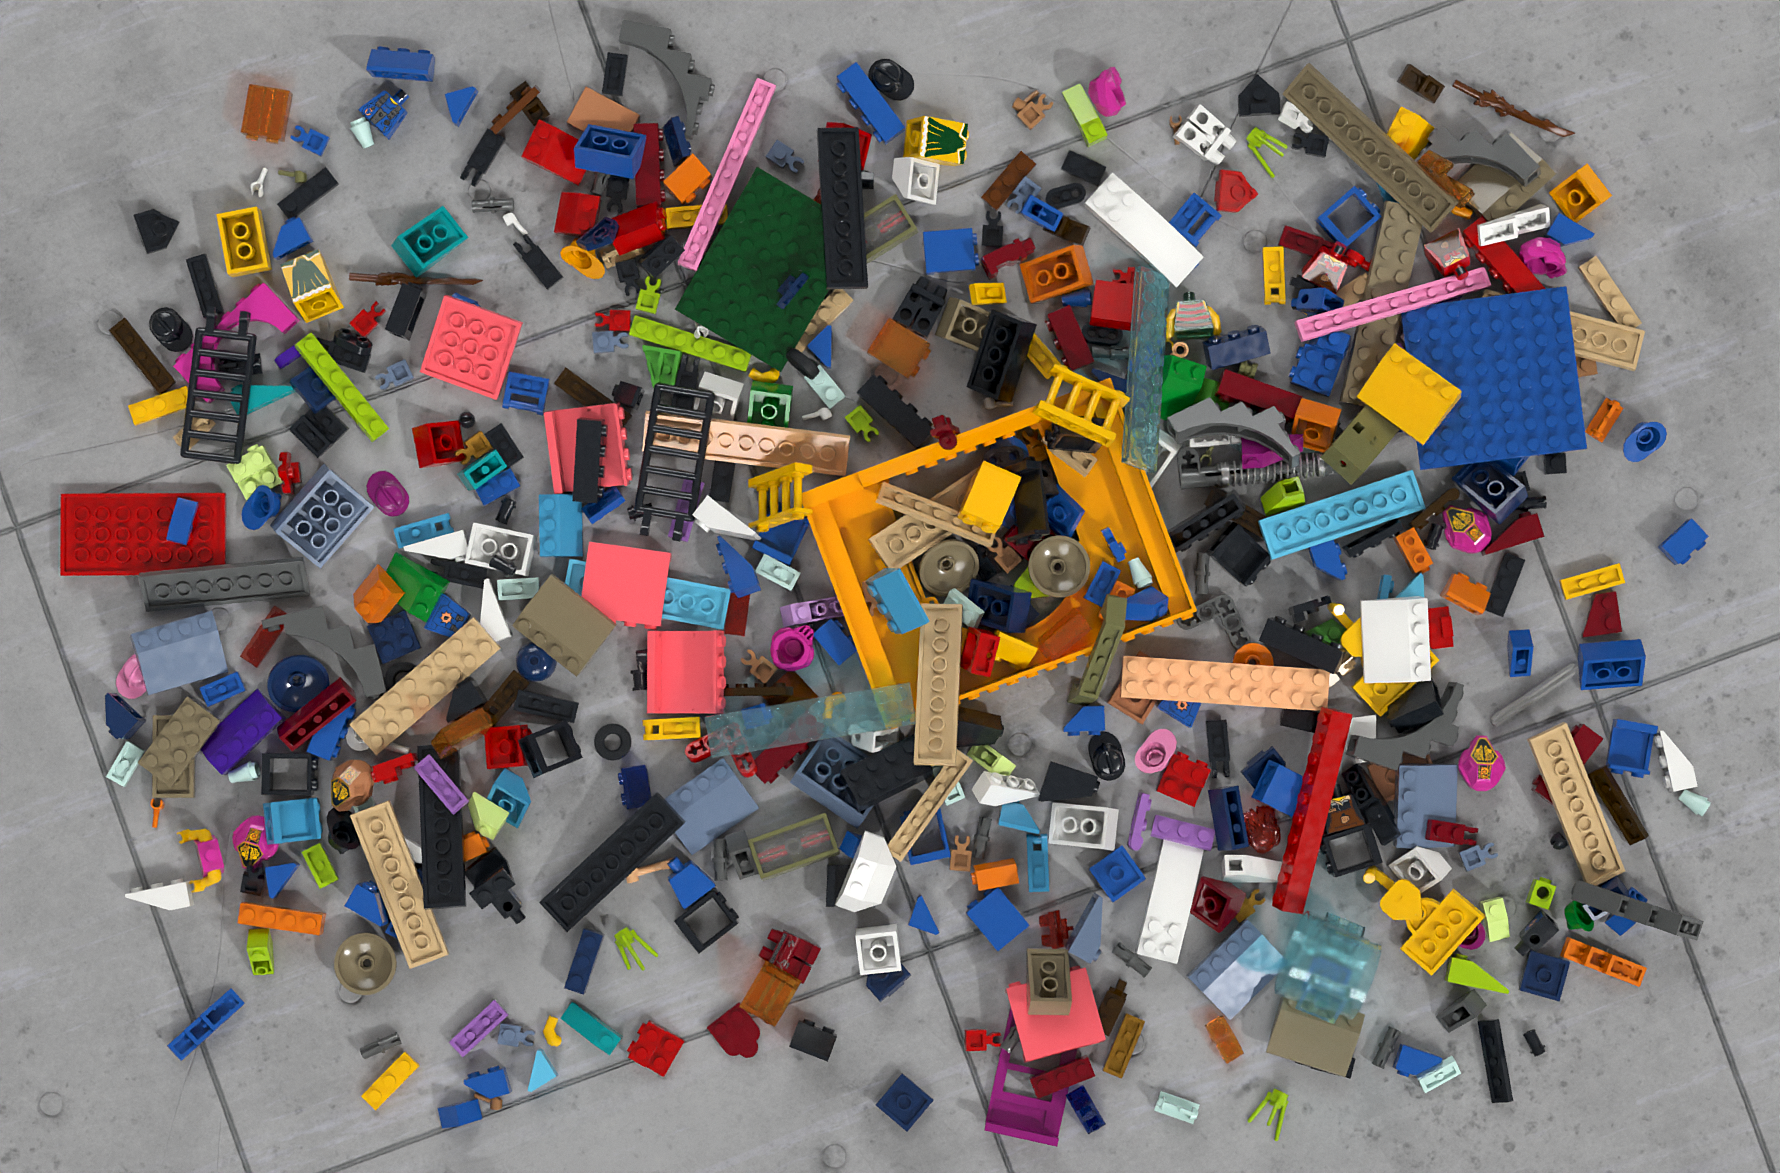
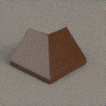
[762,671,819,726]

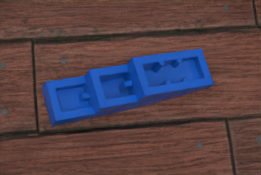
[167,988,245,1061]

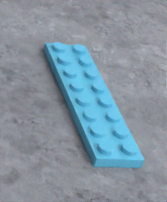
[1258,470,1426,560]
[565,559,731,630]

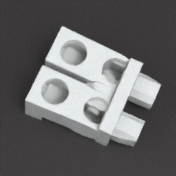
[1173,104,1237,165]

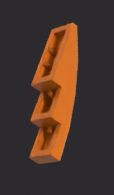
[1560,937,1647,987]

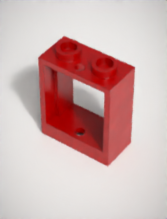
[960,626,1001,677]

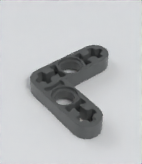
[1177,594,1251,650]

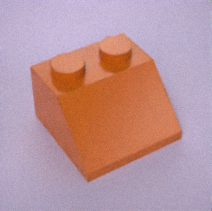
[663,153,712,205]
[1291,398,1342,453]
[353,564,405,623]
[1440,572,1491,615]

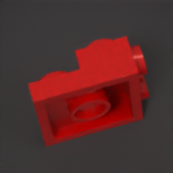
[484,724,532,769]
[1156,751,1211,807]
[371,752,418,784]
[627,1020,685,1077]

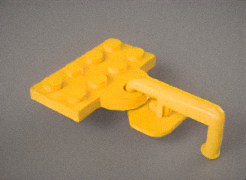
[1327,602,1439,717]
[1363,865,1485,976]

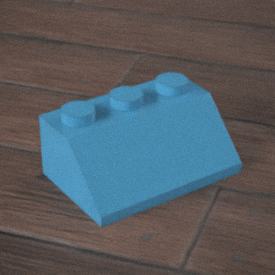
[539,494,583,557]
[865,568,930,634]

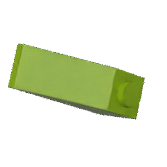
[1062,84,1108,147]
[1445,953,1509,994]

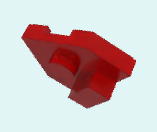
[1214,169,1258,213]
[278,452,302,495]
[1428,606,1454,649]

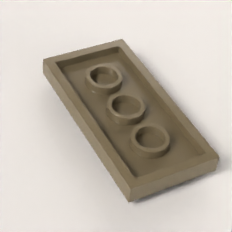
[138,696,221,787]
[152,715,195,798]

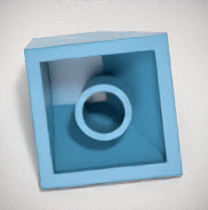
[487,768,531,829]
[997,801,1040,834]

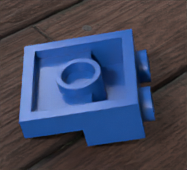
[1288,343,1343,397]

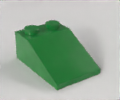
[1146,355,1207,421]
[747,381,793,428]
[386,552,450,622]

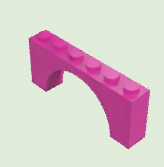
[173,282,300,404]

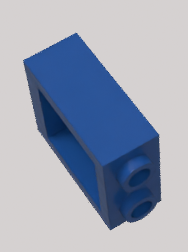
[1315,186,1382,247]
[900,808,951,865]

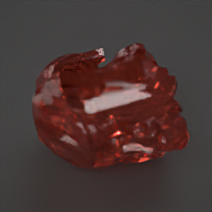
[1243,805,1281,854]

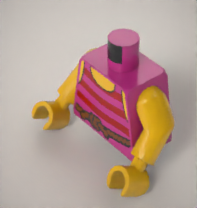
[177,829,224,893]

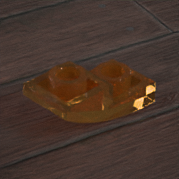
[1205,1015,1244,1064]

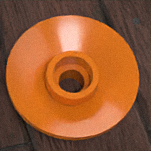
[1232,643,1274,666]

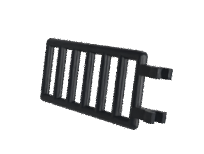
[180,307,257,464]
[634,383,715,542]

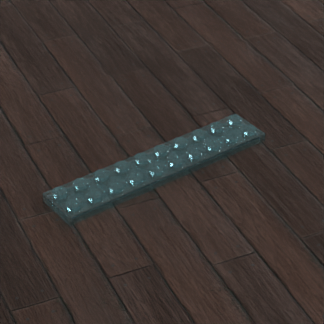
[1121,265,1170,473]
[705,682,916,758]

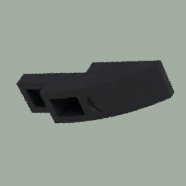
[1341,763,1401,846]

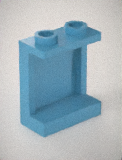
[263,798,323,845]

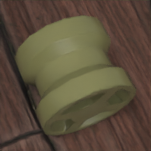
[1237,361,1258,379]

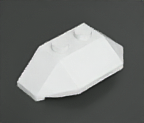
[835,831,896,912]

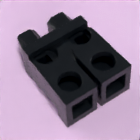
[892,276,947,340]

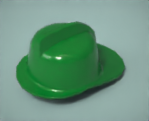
[1564,900,1594,932]

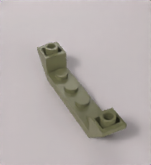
[1067,594,1127,706]

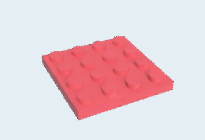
[420,295,523,400]

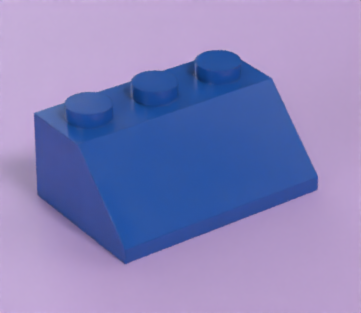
[366,46,435,82]
[574,124,646,179]
[1578,639,1646,690]
[344,880,391,927]

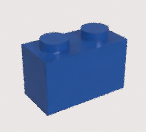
[1658,518,1709,565]
[814,619,857,666]

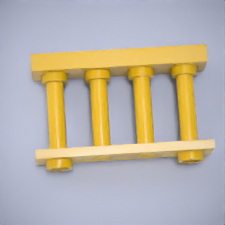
[1033,364,1130,447]
[748,462,813,532]

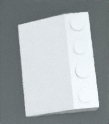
[1360,596,1431,683]

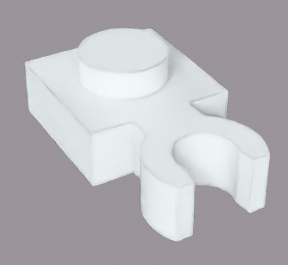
[1278,101,1314,134]

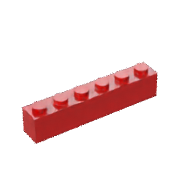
[1462,216,1546,294]

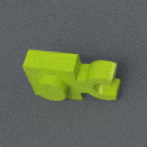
[635,276,661,315]
[844,405,879,442]

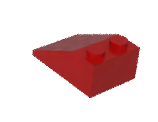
[521,120,586,186]

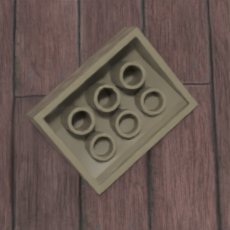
[1451,132,1556,222]
[512,574,617,677]
[1266,990,1365,1077]

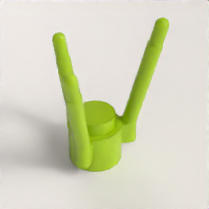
[1246,127,1288,178]
[614,927,658,971]
[1248,1088,1289,1141]

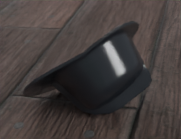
[868,59,914,101]
[149,307,193,352]
[1088,732,1125,781]
[326,808,361,854]

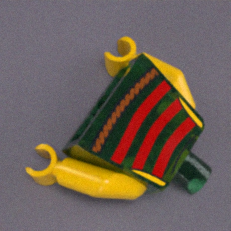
[1162,292,1222,350]

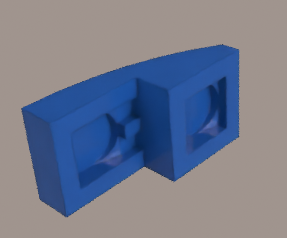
[166,497,199,545]

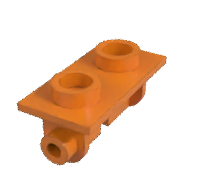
[1585,397,1624,443]

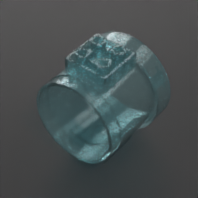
[1274,910,1381,1024]

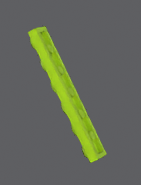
[629,315,752,372]
[294,332,389,442]

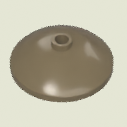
[1028,535,1090,598]
[919,539,979,597]
[334,933,397,995]

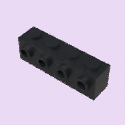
[857,374,933,449]
[572,418,608,503]
[1167,489,1246,553]
[1259,616,1347,674]

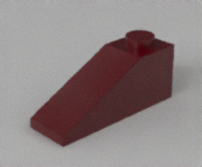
[1481,511,1545,556]

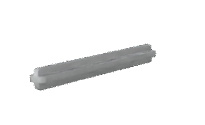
[1490,663,1579,727]

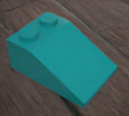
[391,206,469,278]

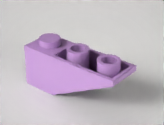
[780,596,844,627]

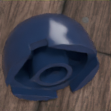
[516,641,557,682]

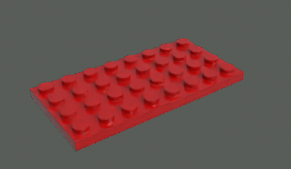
[60,493,226,576]

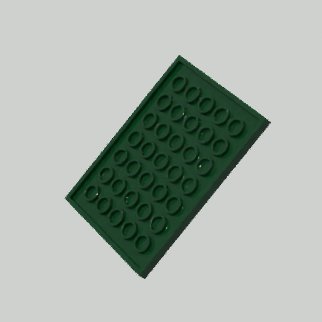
[675,167,829,372]

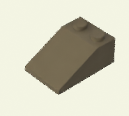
[935,297,991,352]
[1026,948,1072,1015]

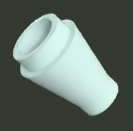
[350,117,374,149]
[1128,557,1153,590]
[228,761,261,783]
[1679,789,1711,816]

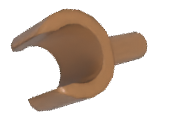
[1012,90,1039,112]
[1169,115,1182,145]
[474,1093,502,1110]

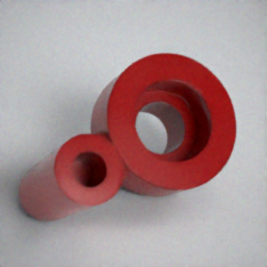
[1344,248,1371,272]

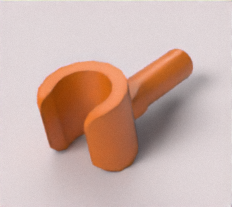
[150,798,165,828]

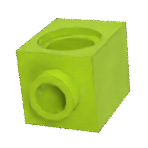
[1526,877,1557,910]

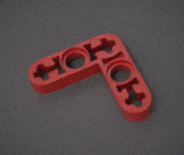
[685,724,757,778]

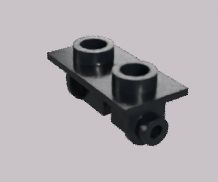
[218,353,263,375]

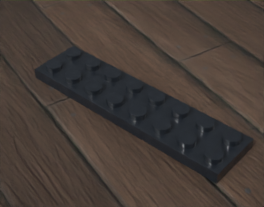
[817,127,868,290]
[417,742,467,910]
[539,792,685,932]

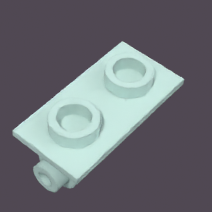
[1154,1091,1200,1124]

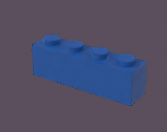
[836,62,905,145]

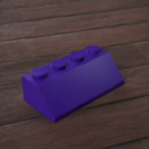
[201,688,286,775]

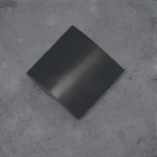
[289,406,349,458]

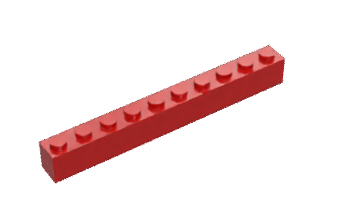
[1272,706,1353,914]

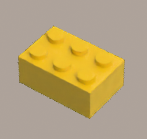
[216,206,272,277]

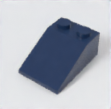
[1452,461,1528,525]
[968,579,1032,633]

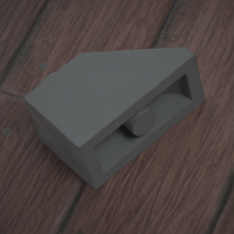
[725,830,759,880]
[1436,989,1487,1033]

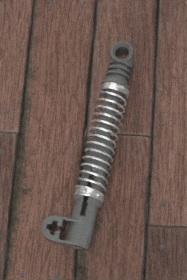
[1177,447,1337,490]

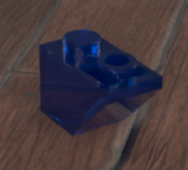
[1066,1085,1106,1134]

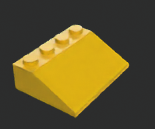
[1357,343,1462,445]

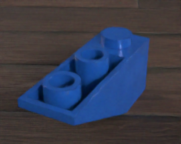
[716,536,761,598]
[306,703,357,761]

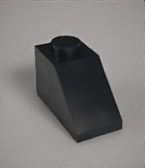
[612,381,645,410]

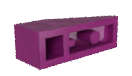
[1241,434,1303,469]

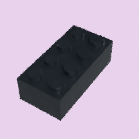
[839,734,933,813]

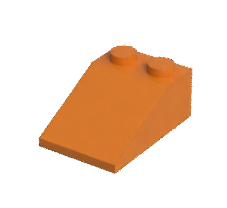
[1019,245,1094,303]

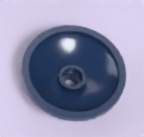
[267,655,330,712]

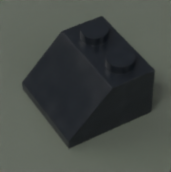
[446,679,487,723]
[789,1018,837,1062]

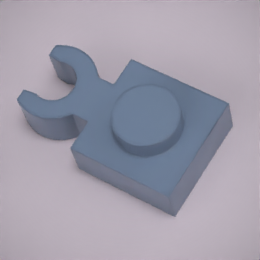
[766,140,804,173]
[1007,176,1042,214]
[592,331,629,354]
[375,359,414,390]
[1458,843,1498,872]
[497,1023,535,1047]

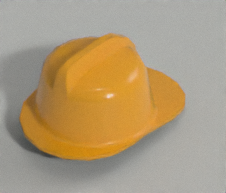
[560,238,605,279]

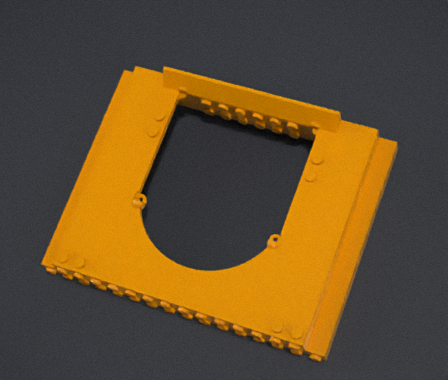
[802,378,1197,730]

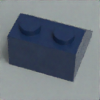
[105,693,147,739]

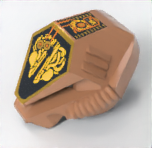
[331,760,374,812]

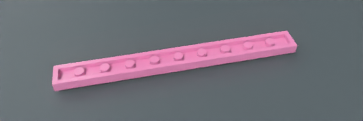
[678,78,776,272]
[1294,267,1491,342]

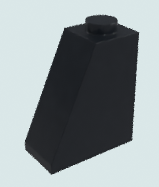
[1387,677,1444,734]
[957,706,1004,747]
[1038,761,1100,802]

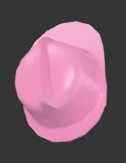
[116,654,146,699]
[1135,729,1177,773]

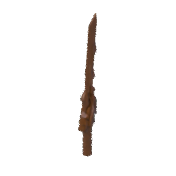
[1452,80,1575,137]
[349,272,483,286]

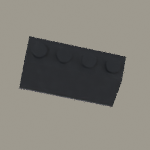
[967,309,1037,402]

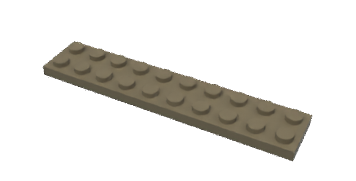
[1283,63,1459,233]
[1339,201,1422,407]

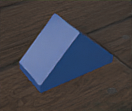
[445,86,478,127]
[1020,194,1064,232]
[807,325,832,369]
[265,862,300,899]
[908,895,940,935]
[438,1099,483,1128]

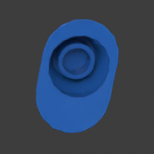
[1623,422,1667,462]
[242,485,282,530]

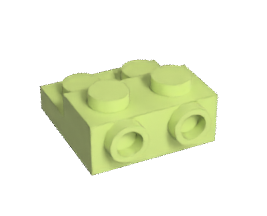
[226,444,284,500]

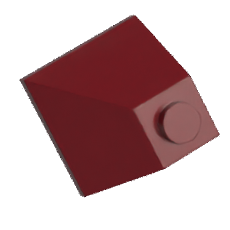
[1190,876,1246,933]

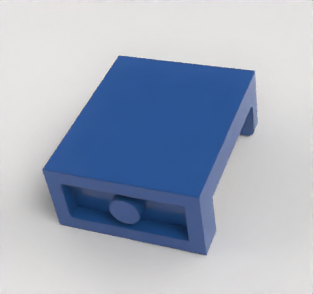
[923,228,979,275]
[752,502,810,566]
[1606,719,1658,778]
[1251,760,1303,818]
[966,887,1030,951]

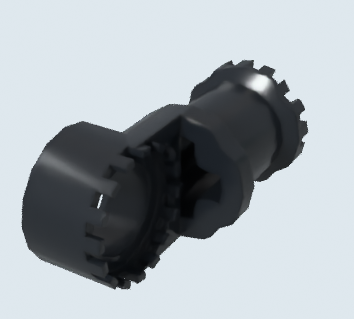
[630,649,647,691]

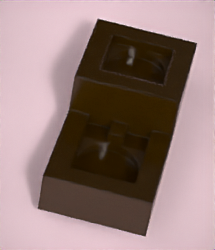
[1397,64,1445,104]
[509,81,550,126]
[1042,216,1091,246]

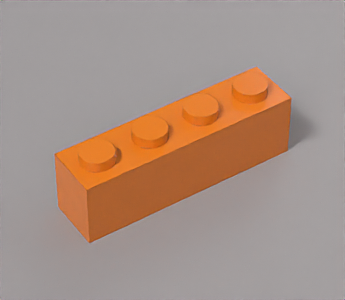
[237,902,326,935]

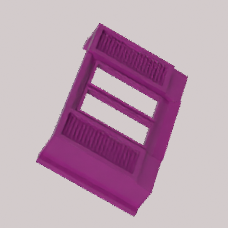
[984,1006,1077,1147]

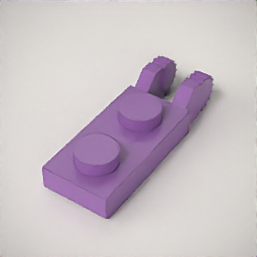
[1127,792,1152,851]

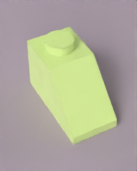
[966,745,1016,776]
[468,792,509,840]
[1479,897,1510,942]

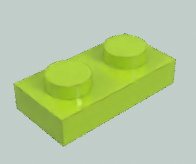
[302,843,339,889]

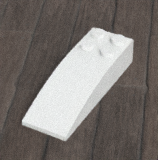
[1085,172,1204,288]
[1135,840,1204,964]

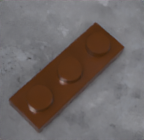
[490,85,541,134]
[981,151,1036,211]

